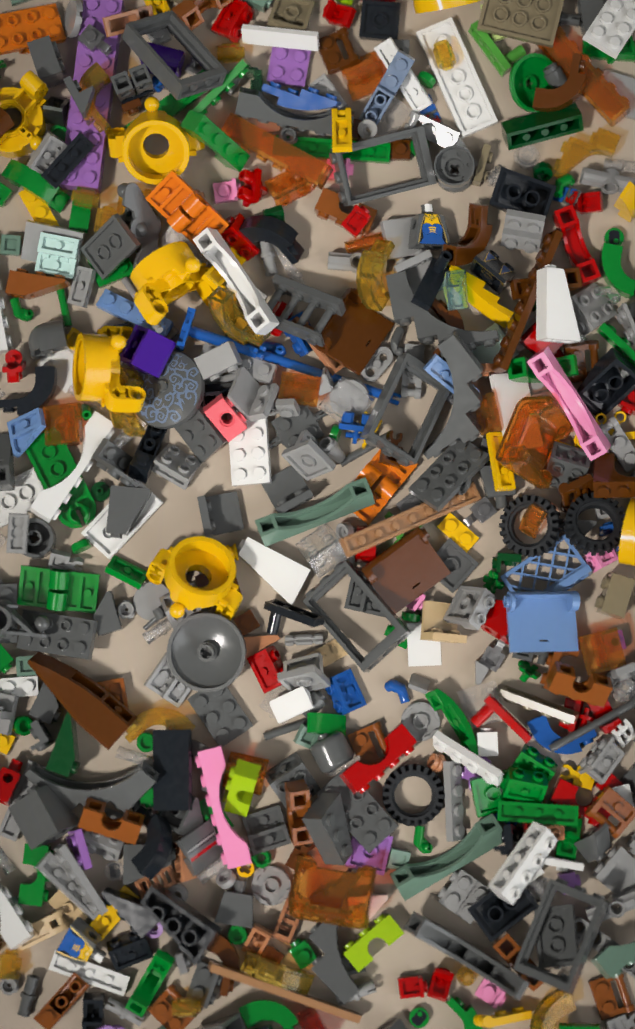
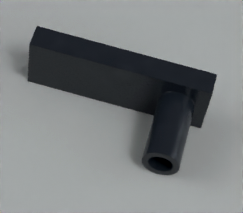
[41,132,95,190]
[411,250,452,311]
[264,599,325,635]

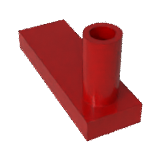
[470,694,532,744]

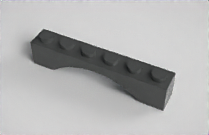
[235,87,354,136]

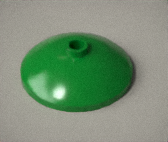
[509,53,553,113]

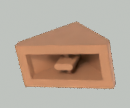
[241,922,273,959]

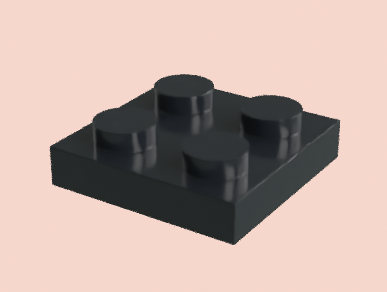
[359,0,401,41]

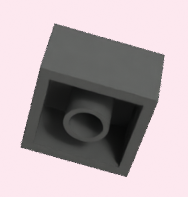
[27,35,67,88]

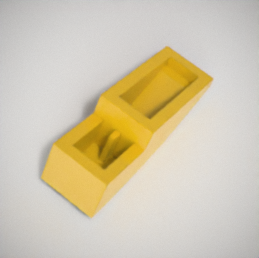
[614,181,635,223]

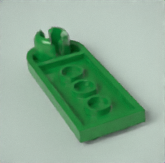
[26,426,97,529]

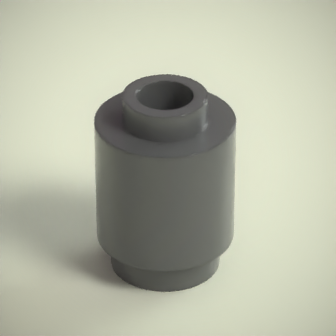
[543,62,568,89]
[302,690,326,718]

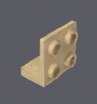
[420,600,467,643]

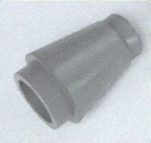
[319,437,346,463]

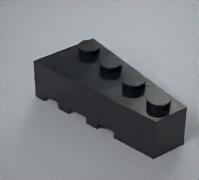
[140,883,222,966]

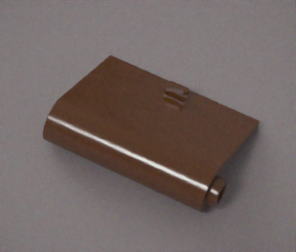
[313,288,394,376]
[361,527,451,614]

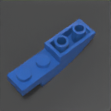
[261,81,342,111]

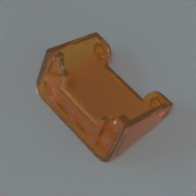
[496,396,573,489]
[288,856,377,929]

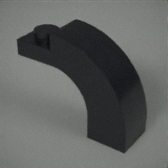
[239,215,305,265]
[0,366,57,416]
[131,806,172,880]

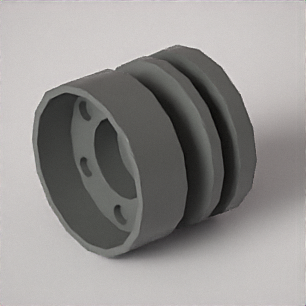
[434,145,475,193]

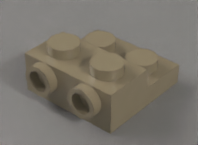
[267,0,315,31]

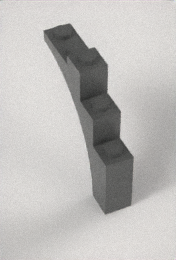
[386,271,500,361]
[423,330,484,459]
[24,761,159,813]
[306,868,361,1004]
[404,911,530,1001]

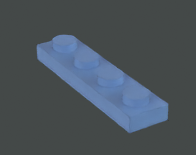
[96,289,174,337]

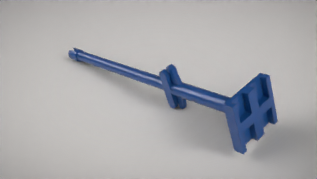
[176,307,401,406]

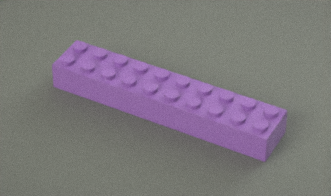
[60,0,125,194]

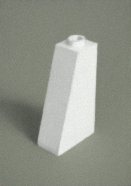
[536,265,580,344]
[237,537,311,605]

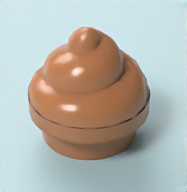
[427,753,446,773]

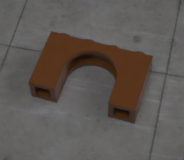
[593,453,635,498]

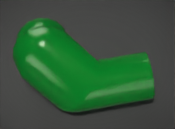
[554,174,575,198]
[10,297,34,321]
[79,404,93,421]
[413,826,433,854]

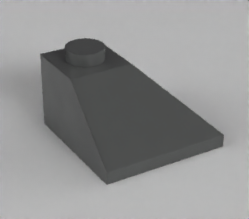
[158,795,203,836]

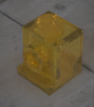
[0,949,22,980]

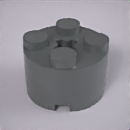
[23,518,56,559]

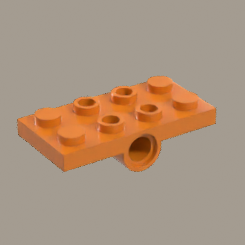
[0,3,66,55]
[145,169,230,248]
[353,449,418,526]

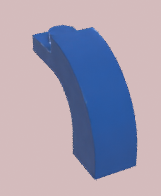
[525,715,597,754]

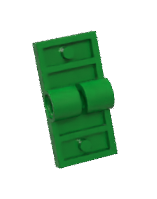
[17,565,100,614]

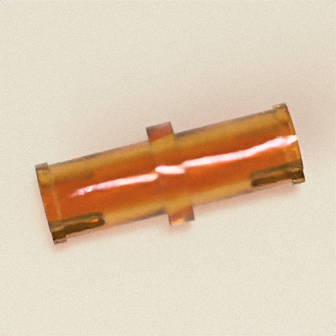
[344,232,384,254]

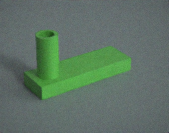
[468,20,526,77]

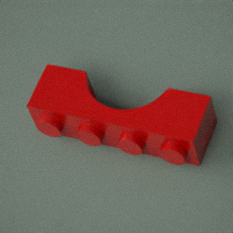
[552,204,601,287]
[339,724,417,794]

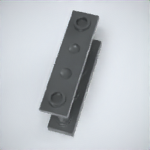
[267,274,346,347]

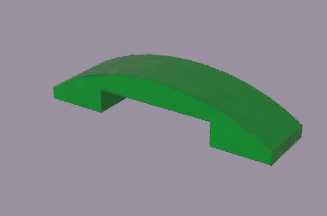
[425,689,478,756]

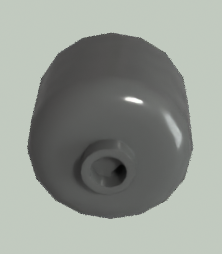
[310,731,354,773]

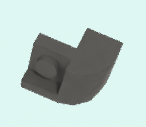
[28,319,69,360]

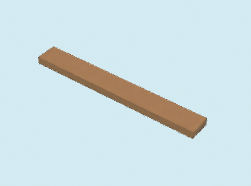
[339,481,482,558]
[207,960,362,1024]

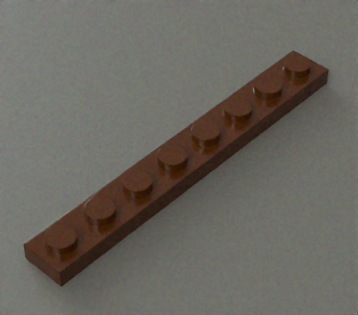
[492,230,563,374]

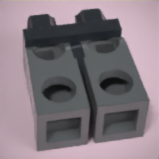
[110,63,154,105]

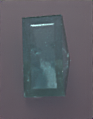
[443,269,468,311]

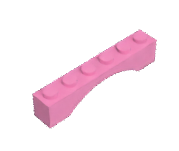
[527,346,611,461]
[195,745,252,869]

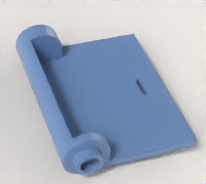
[503,591,580,653]

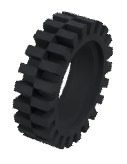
[564,492,626,556]
[499,495,563,557]
[382,764,444,827]

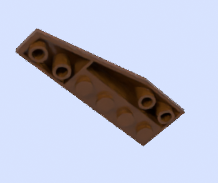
[27,651,138,750]

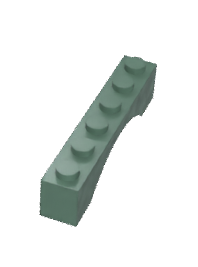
[254,477,375,547]
[389,813,503,901]
[590,941,635,979]

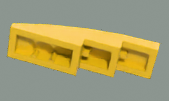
[445,265,514,328]

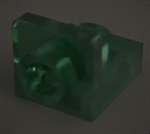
[243,67,263,94]

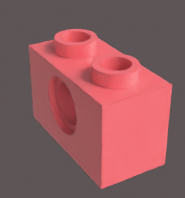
[203,393,247,442]

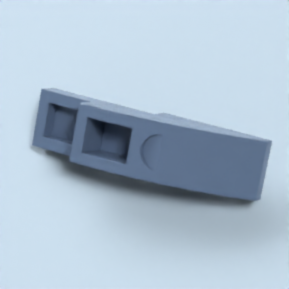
[359,49,416,125]

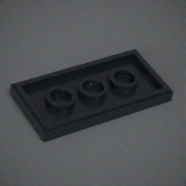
[153,729,192,811]

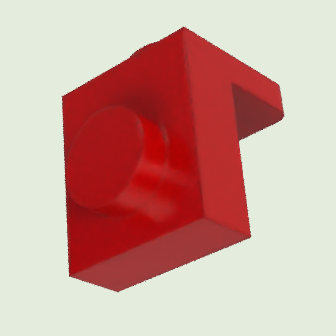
[323,0,356,28]
[573,191,603,214]
[341,204,371,238]
[426,967,455,1002]
[398,975,428,999]

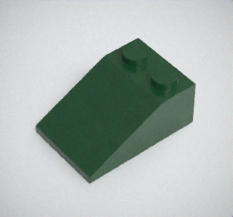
[46,712,81,777]

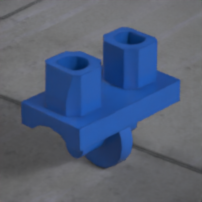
[338,411,370,444]

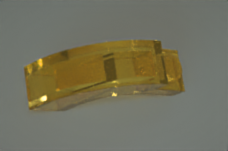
[79,62,112,136]
[356,239,395,311]
[207,286,271,347]
[109,367,146,437]
[125,708,197,743]
[240,951,315,995]
[530,989,576,1029]

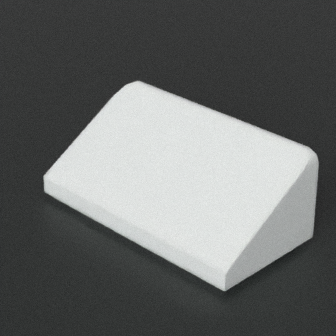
[269,686,314,724]

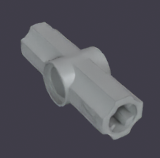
[580,167,635,195]
[327,252,387,274]
[585,888,635,921]

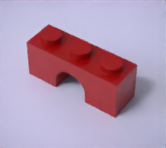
[549,778,610,827]

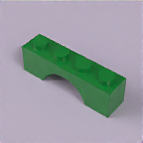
[180,110,250,172]

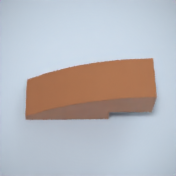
[102,5,153,37]

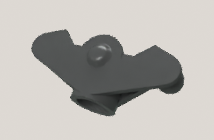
[117,183,161,269]
[0,599,50,638]

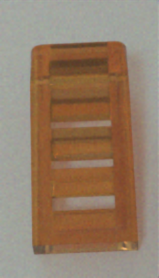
[519,504,547,539]

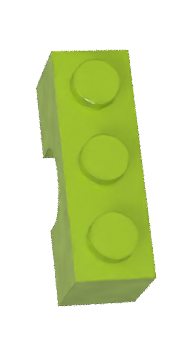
[222,759,261,817]
[342,913,404,972]

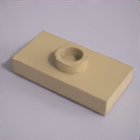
[48,890,88,925]

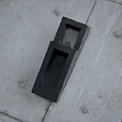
[82,992,105,1029]

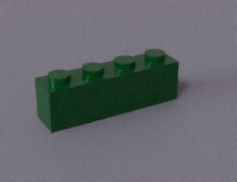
[501,103,584,150]

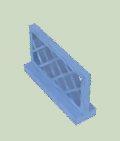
[500,534,592,592]

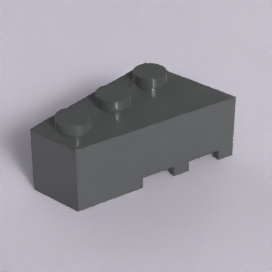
[302,792,353,865]

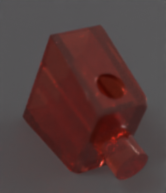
[297,1007,328,1029]

